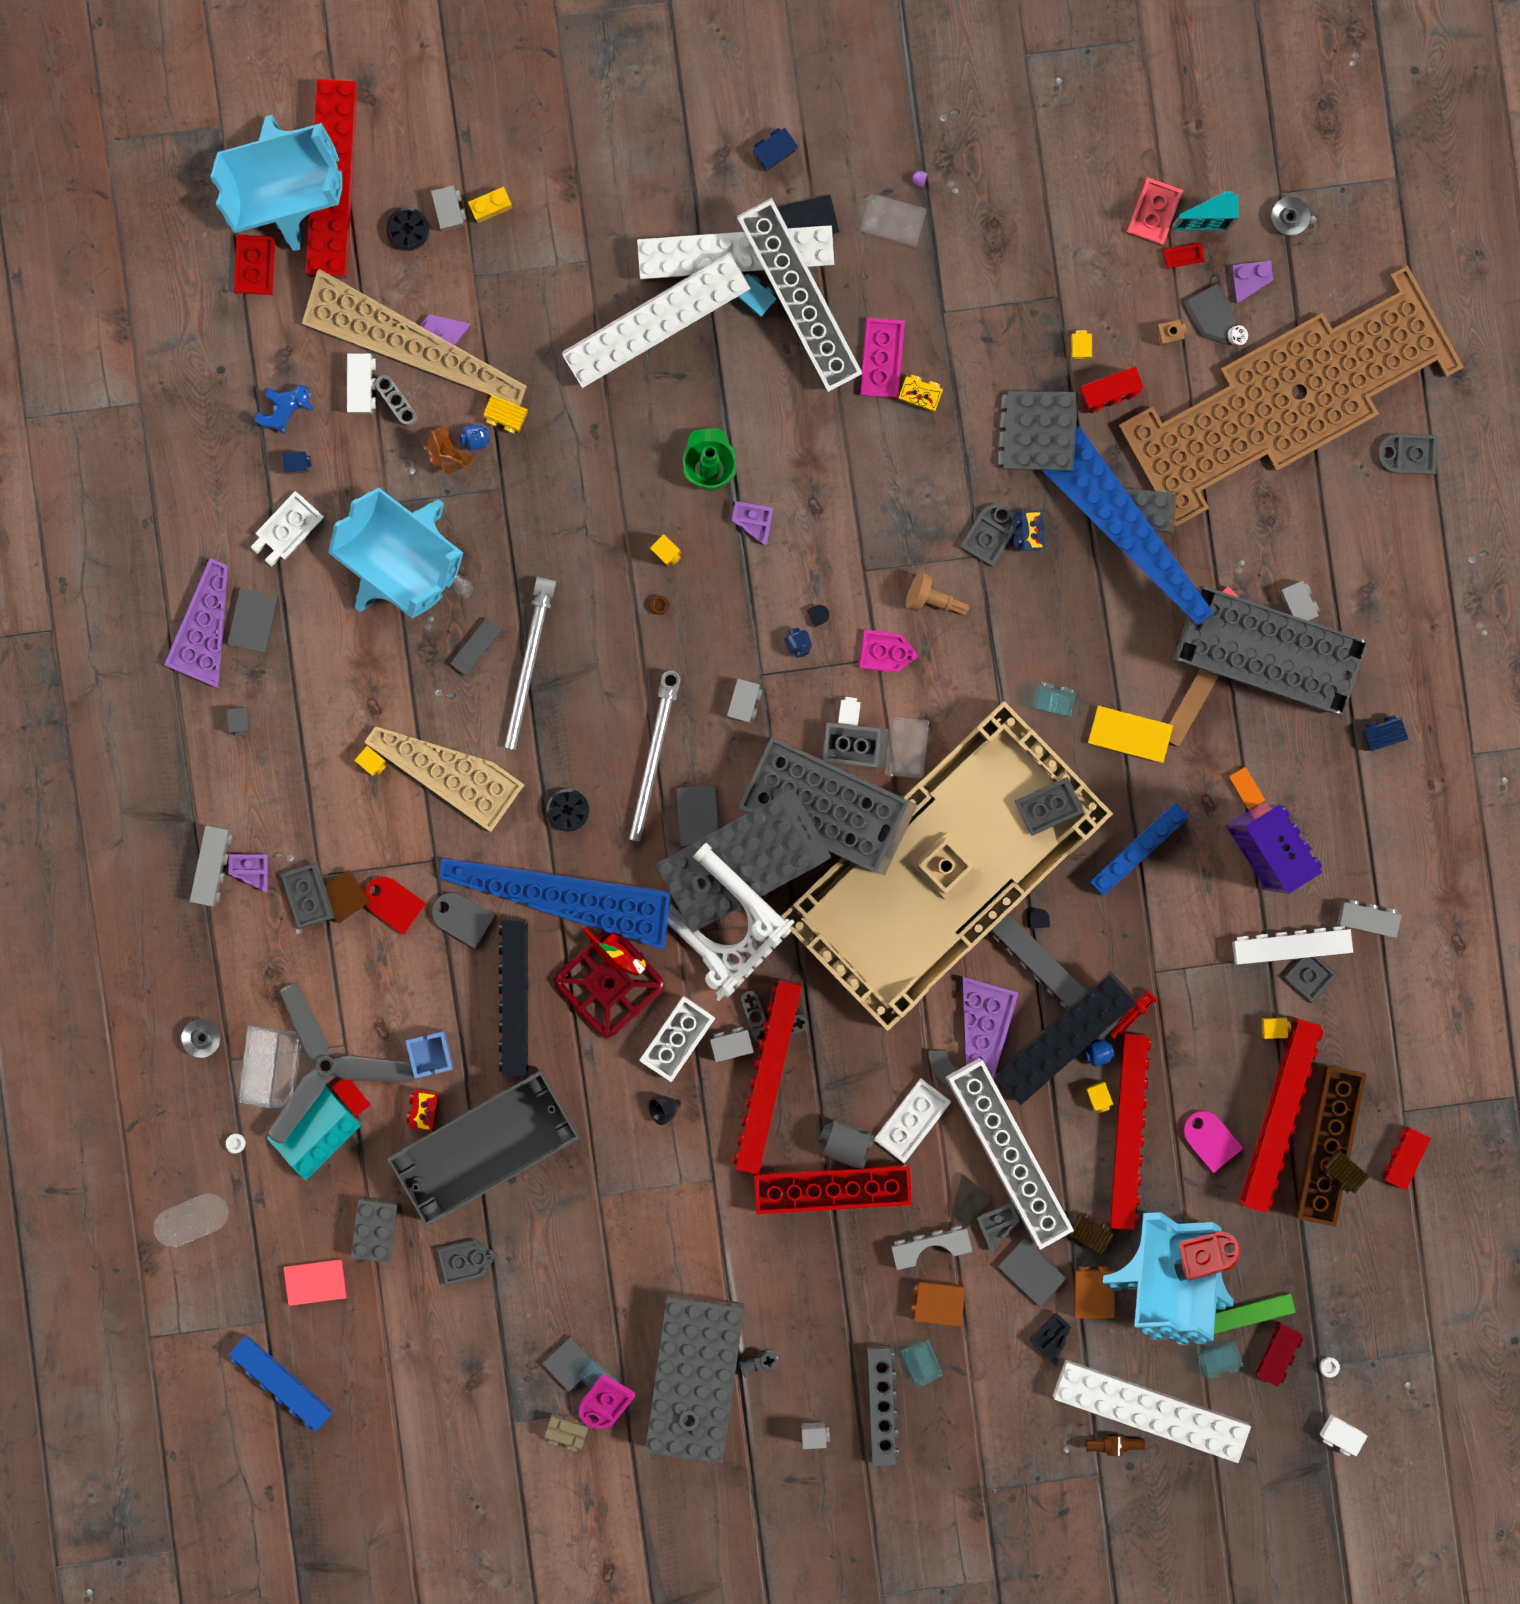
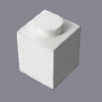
[838,697,861,726]

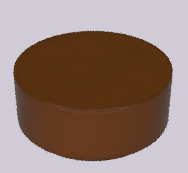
[650,595,669,615]

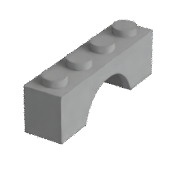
[891,1225,973,1270]

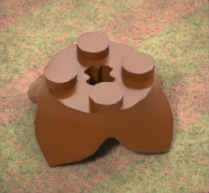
[423,427,474,476]

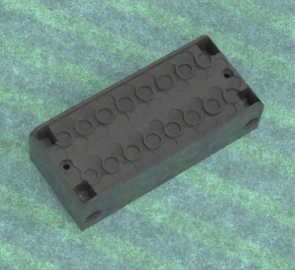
[1173,585,1368,716]
[387,1069,581,1227]

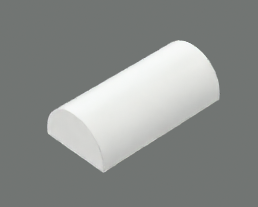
[639,996,715,1082]

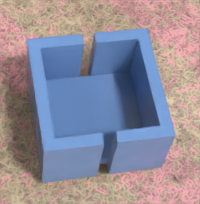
[406,1031,454,1079]

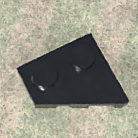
[1029,1312,1071,1366]

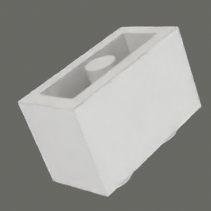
[1320,1414,1368,1457]

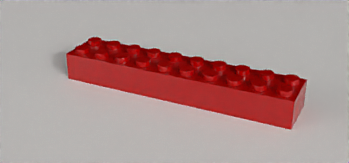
[306,79,358,279]
[1239,1017,1324,1213]

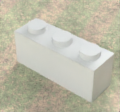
[347,354,376,414]

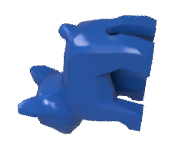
[255,385,313,434]

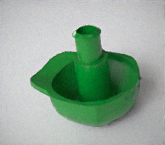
[683,428,736,491]

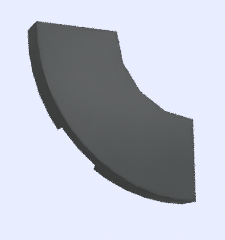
[928,1050,959,1086]

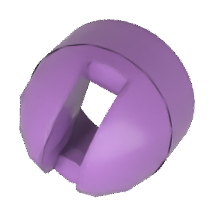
[913,171,928,188]

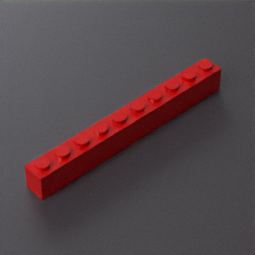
[732,978,802,1174]
[1109,1033,1151,1230]

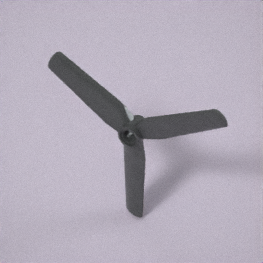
[268,984,414,1144]

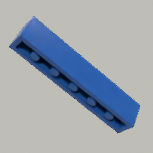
[1089,803,1189,896]
[229,1334,334,1431]

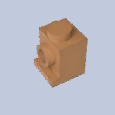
[1156,320,1187,345]

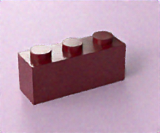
[1255,1322,1303,1387]

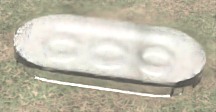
[154,1193,229,1247]

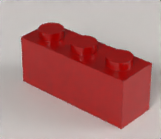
[1382,1126,1431,1190]

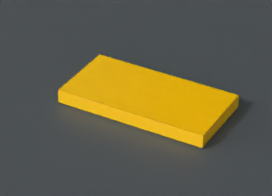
[1088,706,1173,763]

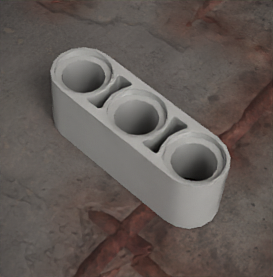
[375,375,417,426]

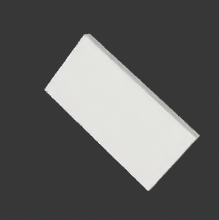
[874,1078,951,1163]

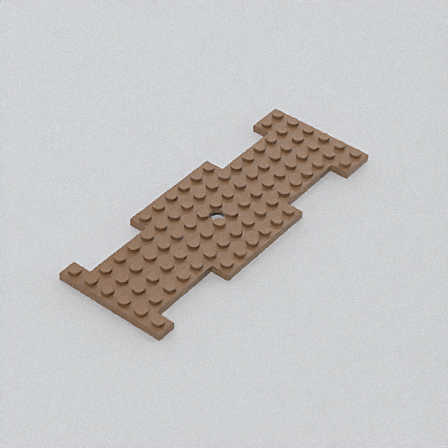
[1119,266,1464,528]

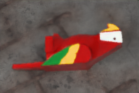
[582,927,646,976]

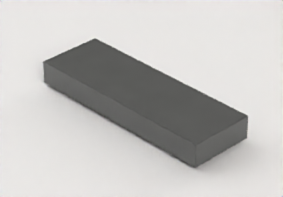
[450,618,502,676]

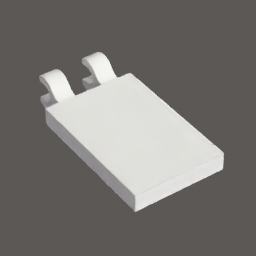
[251,491,324,567]

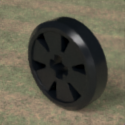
[386,207,430,251]
[546,789,589,832]

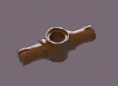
[1086,1434,1145,1456]

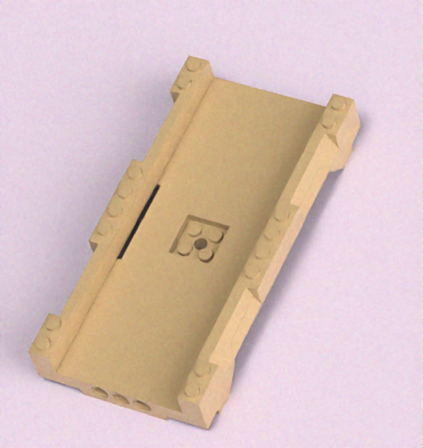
[780,701,1113,1031]

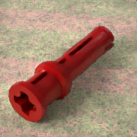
[1109,989,1159,1040]

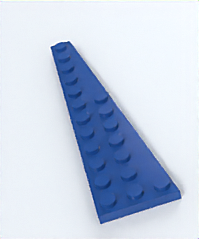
[1042,426,1215,625]
[439,858,671,950]

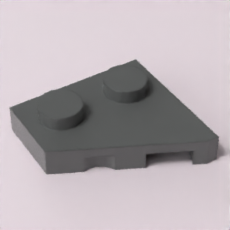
[976,1202,1020,1252]

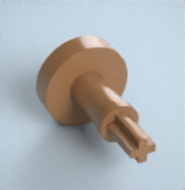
[906,572,969,616]

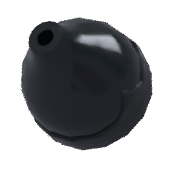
[648,1095,681,1126]

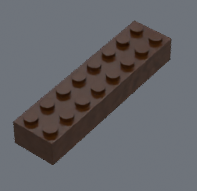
[1295,1065,1366,1227]

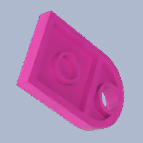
[1184,1111,1243,1173]
[579,1374,636,1429]

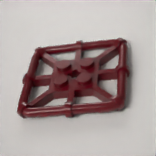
[553,931,666,1039]

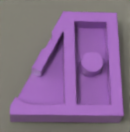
[1232,261,1273,303]
[420,314,471,345]
[732,501,773,545]
[229,854,269,892]

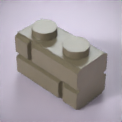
[544,1414,589,1452]

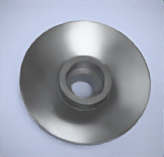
[1271,196,1310,236]
[181,1019,221,1058]

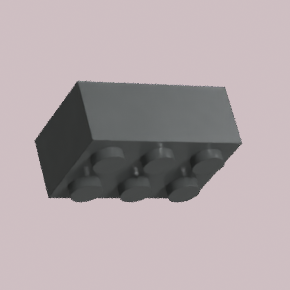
[1126,489,1177,533]
[823,723,889,768]
[351,1198,399,1263]

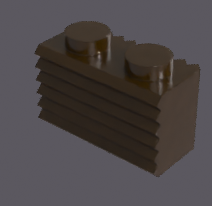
[1323,1149,1370,1194]
[1068,1213,1114,1255]

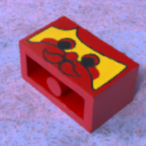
[407,1089,439,1132]

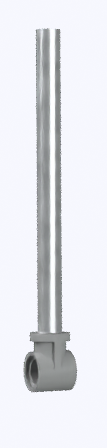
[505,577,556,750]
[629,671,681,842]

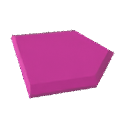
[859,629,919,673]

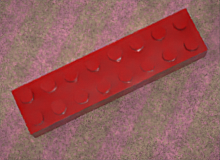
[754,1164,912,1215]

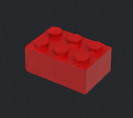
[1078,366,1144,414]

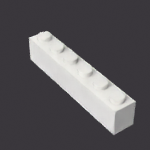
[1232,926,1353,965]

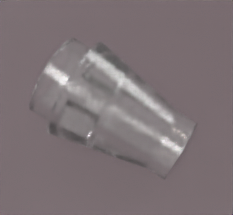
[452,573,475,599]

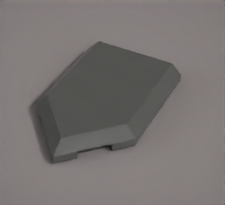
[1183,284,1236,344]
[436,1239,498,1286]

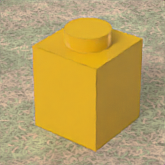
[1071,330,1092,359]
[355,746,386,776]
[1262,1017,1291,1039]
[1085,1081,1113,1113]

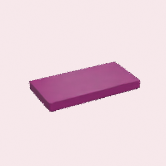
[860,318,905,399]

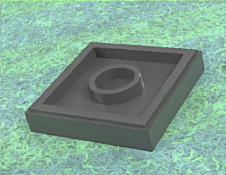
[1283,956,1338,1003]
[542,1337,597,1392]

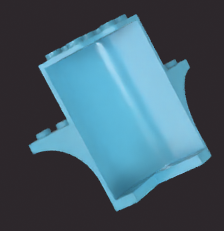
[210,115,342,251]
[328,488,463,618]
[1103,1212,1233,1345]

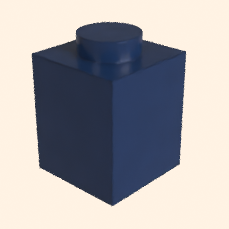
[282,451,312,475]

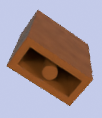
[1074,1266,1115,1319]
[911,1280,965,1327]

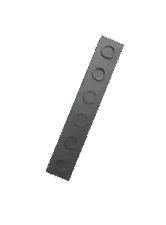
[867,1346,899,1466]

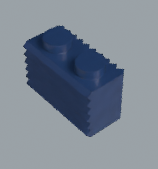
[1362,715,1408,751]

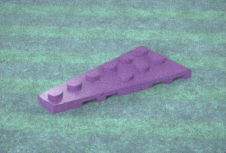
[164,558,229,688]
[962,976,1018,1079]

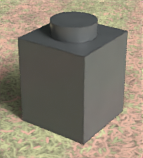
[227,708,251,736]

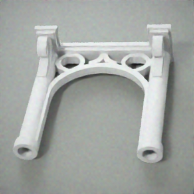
[668,843,794,1001]

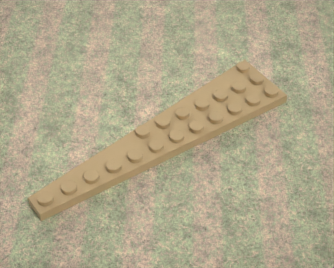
[302,269,527,406]

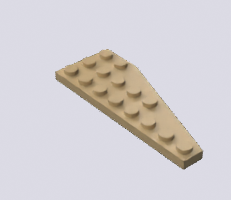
[365,726,525,832]

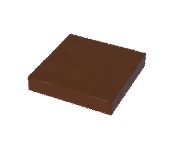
[325,869,371,924]

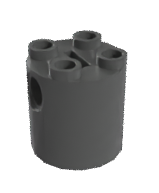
[818,1119,874,1169]

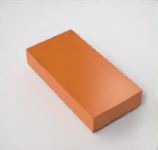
[1228,767,1265,810]

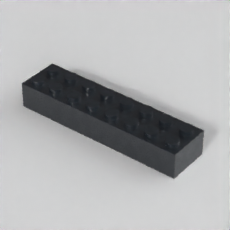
[499,919,528,1077]
[995,971,1137,1105]

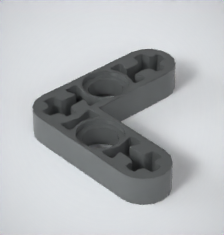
[741,990,808,1044]

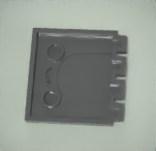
[997,391,1078,471]

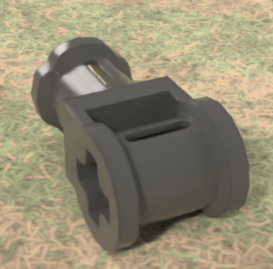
[739,1350,778,1378]

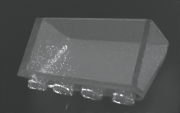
[238,1025,301,1108]

